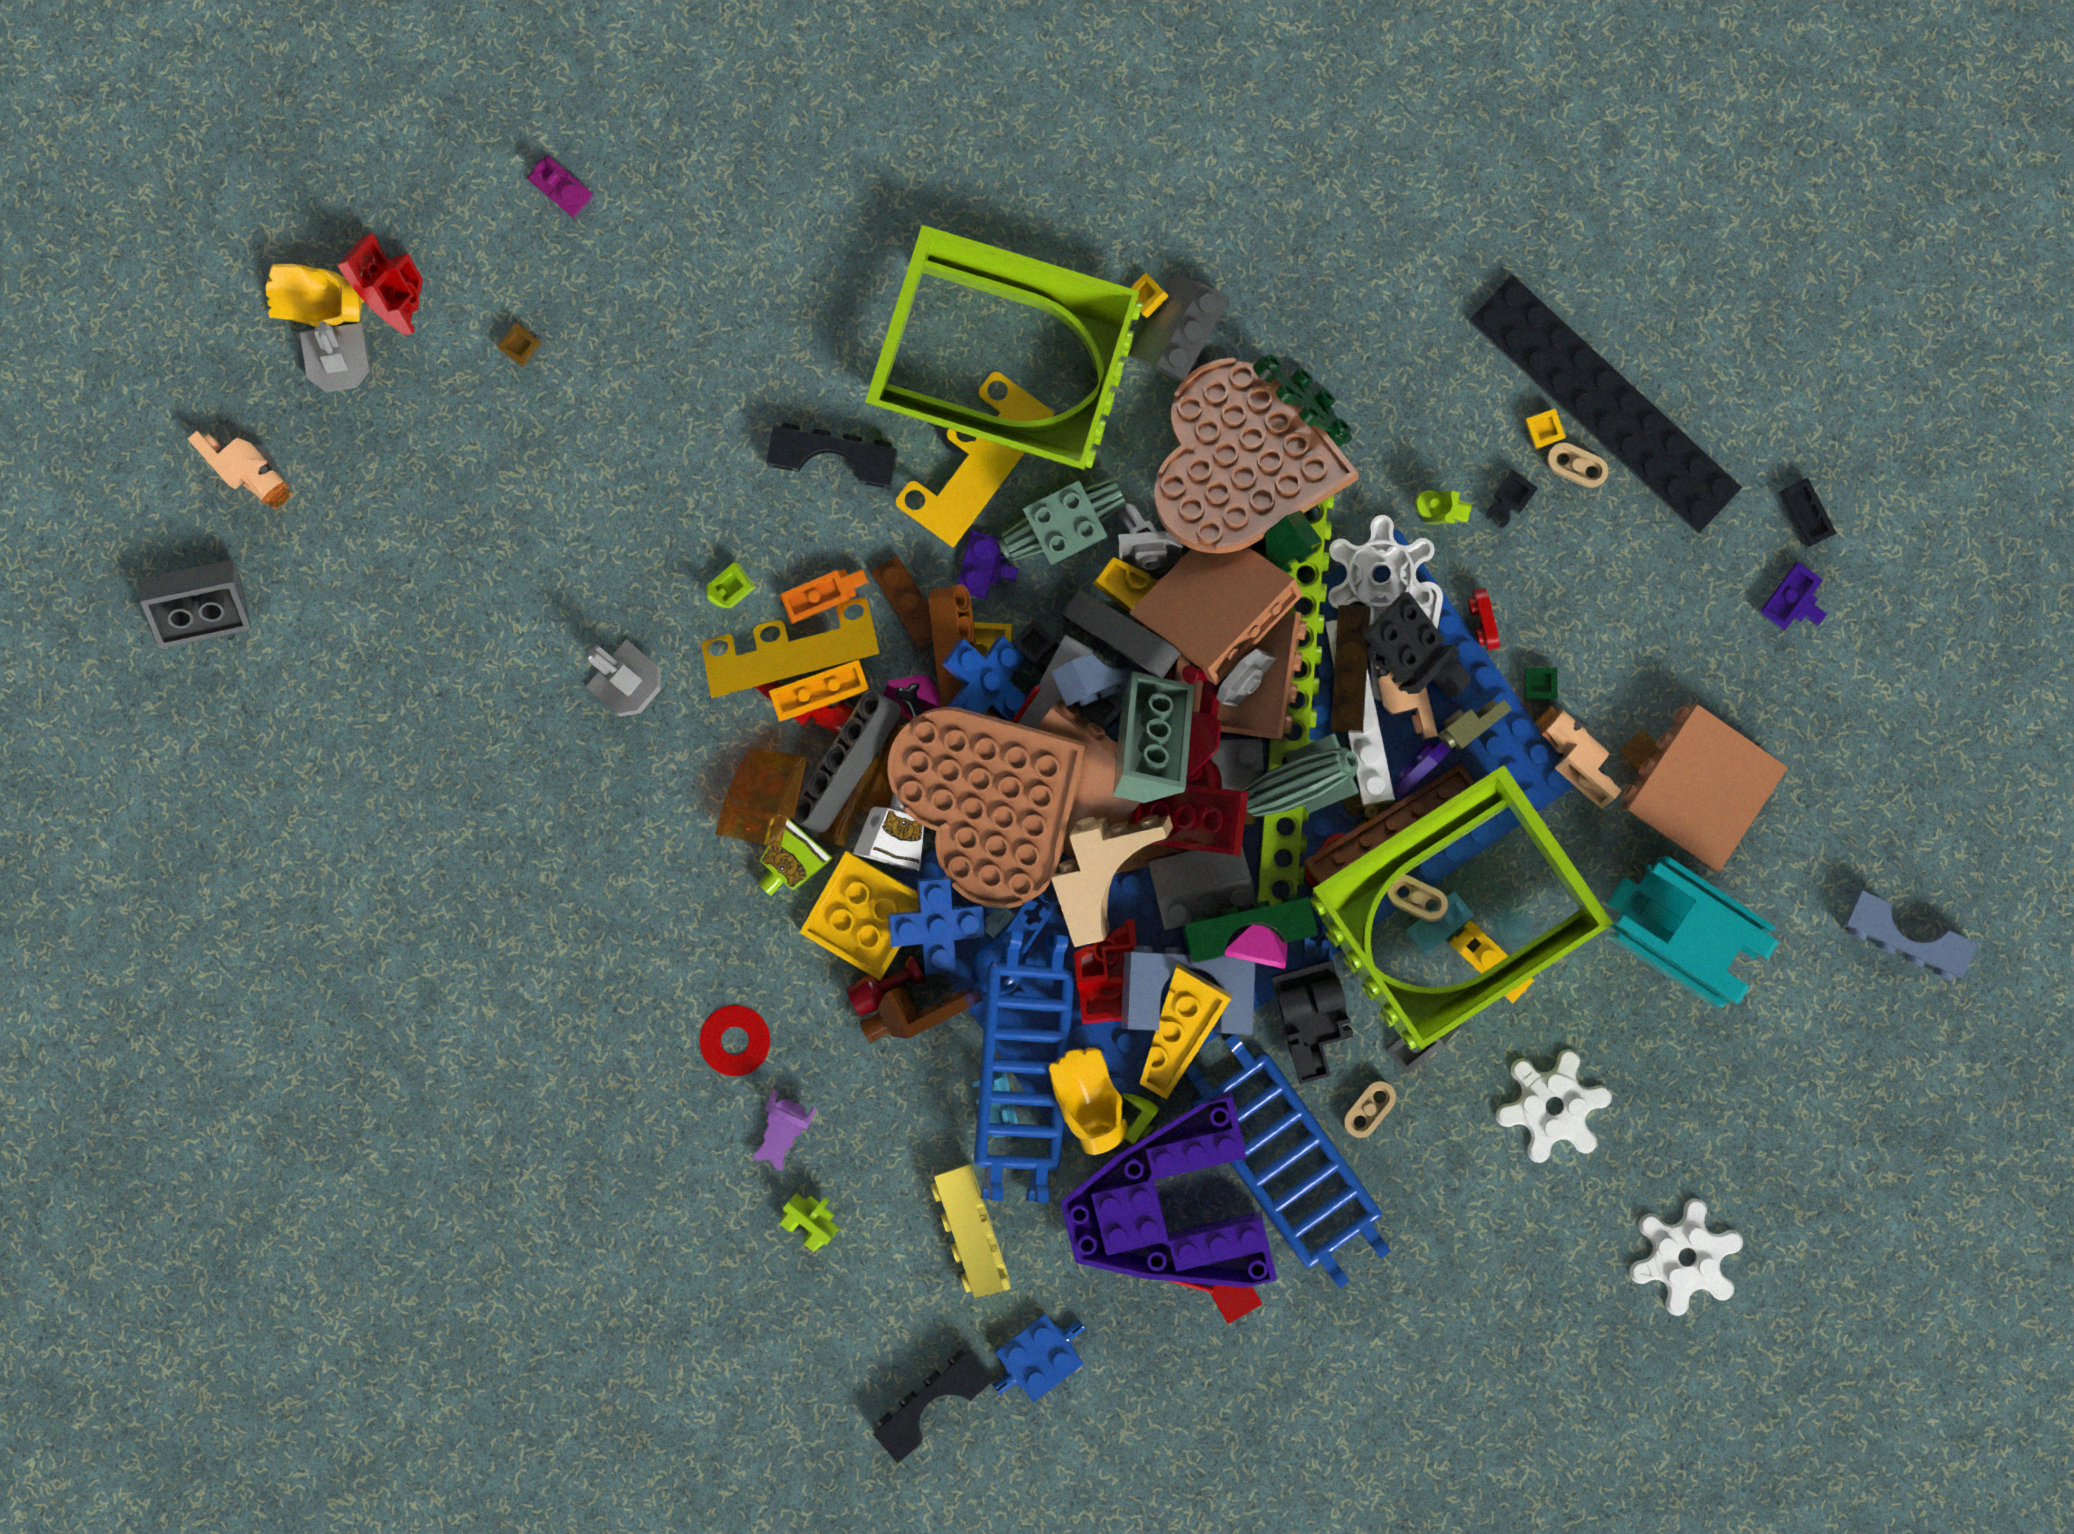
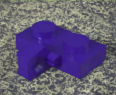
[957,531,1018,600]
[1759,562,1827,631]
[1392,740,1451,797]

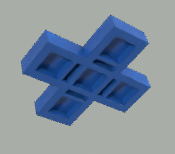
[942,636,1027,722]
[888,876,985,975]

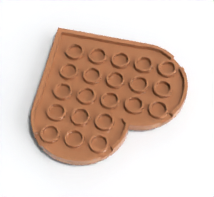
[1154,358,1359,553]
[888,707,1088,909]

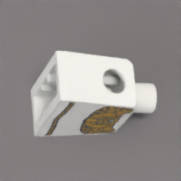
[853,793,924,870]

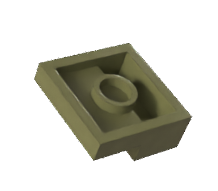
[1436,699,1512,752]

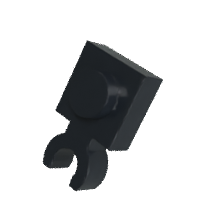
[1485,470,1538,529]

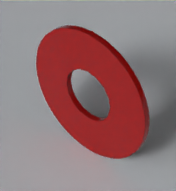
[699,1005,770,1076]

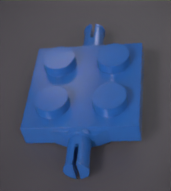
[992,1312,1086,1403]

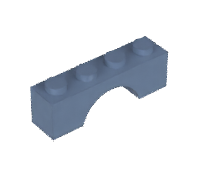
[1051,650,1156,707]
[1841,890,1978,981]

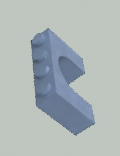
[1121,946,1255,1035]

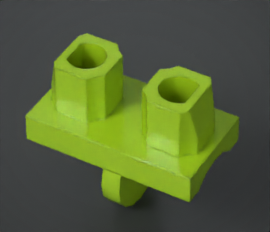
[1415,490,1472,525]
[779,1192,840,1251]

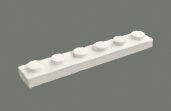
[1325,620,1395,807]

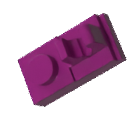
[526,155,594,219]

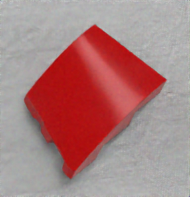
[337,233,423,335]
[1074,919,1137,1025]

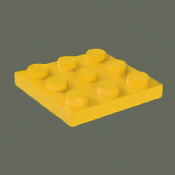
[799,850,919,981]

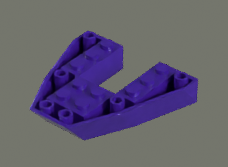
[1060,1090,1277,1288]

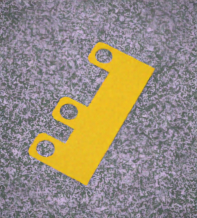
[896,372,1055,548]
[701,598,880,698]

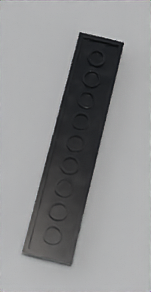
[1469,275,1742,534]

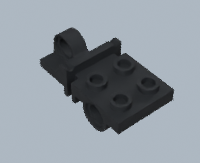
[1363,592,1471,697]
[1270,959,1353,1084]

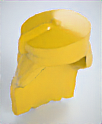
[266,264,364,327]
[1048,1048,1128,1155]

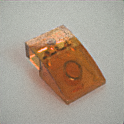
[715,746,807,848]

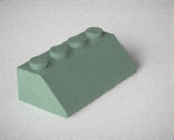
[1113,671,1194,803]

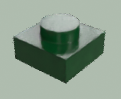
[1524,667,1558,700]

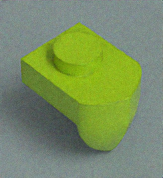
[706,562,756,608]
[1122,1093,1159,1144]

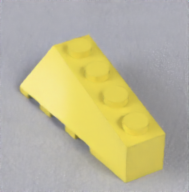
[930,1163,1011,1298]

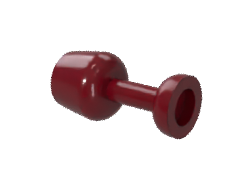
[846,953,927,1017]

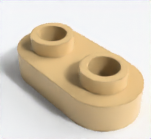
[1547,443,1608,488]
[1387,875,1448,922]
[1344,1081,1396,1138]

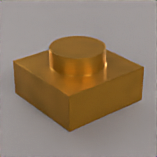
[497,323,542,368]

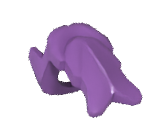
[753,1089,817,1171]

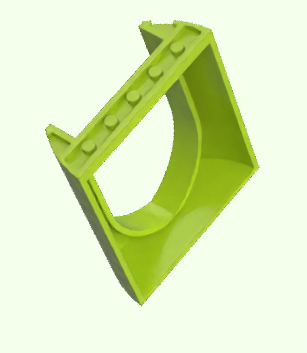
[865,225,1143,470]
[1310,765,1614,1050]

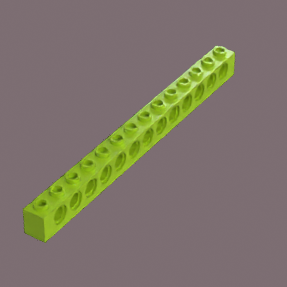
[1256,495,1334,906]

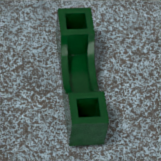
[1264,511,1322,574]
[1182,893,1318,964]

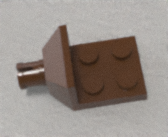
[860,984,984,1043]

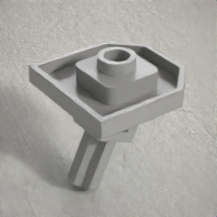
[300,322,370,393]
[1118,503,1182,573]
[586,639,661,716]
[1216,649,1277,707]

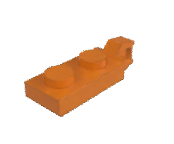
[779,569,869,624]

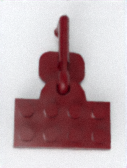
[1131,665,1249,856]

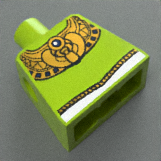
[757,818,834,896]

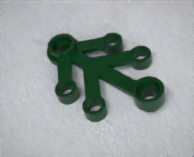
[1253,354,1352,447]

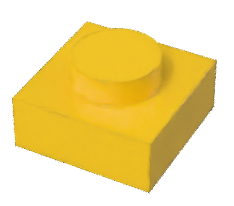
[1131,273,1169,318]
[1524,409,1566,450]

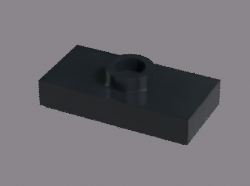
[1778,478,1837,548]

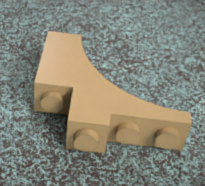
[1051,815,1173,947]

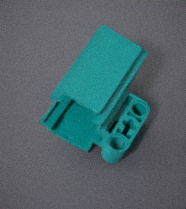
[1606,856,1779,1008]

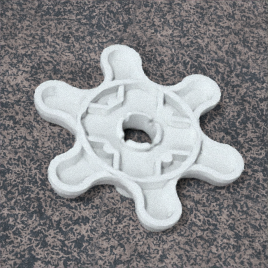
[1328,515,1435,626]
[1495,1049,1612,1163]
[1629,1198,1743,1316]

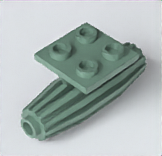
[998,476,1127,565]
[1243,733,1359,816]

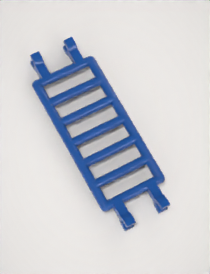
[974,931,1075,1203]
[1185,1034,1391,1288]

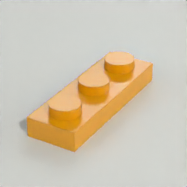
[769,660,869,722]

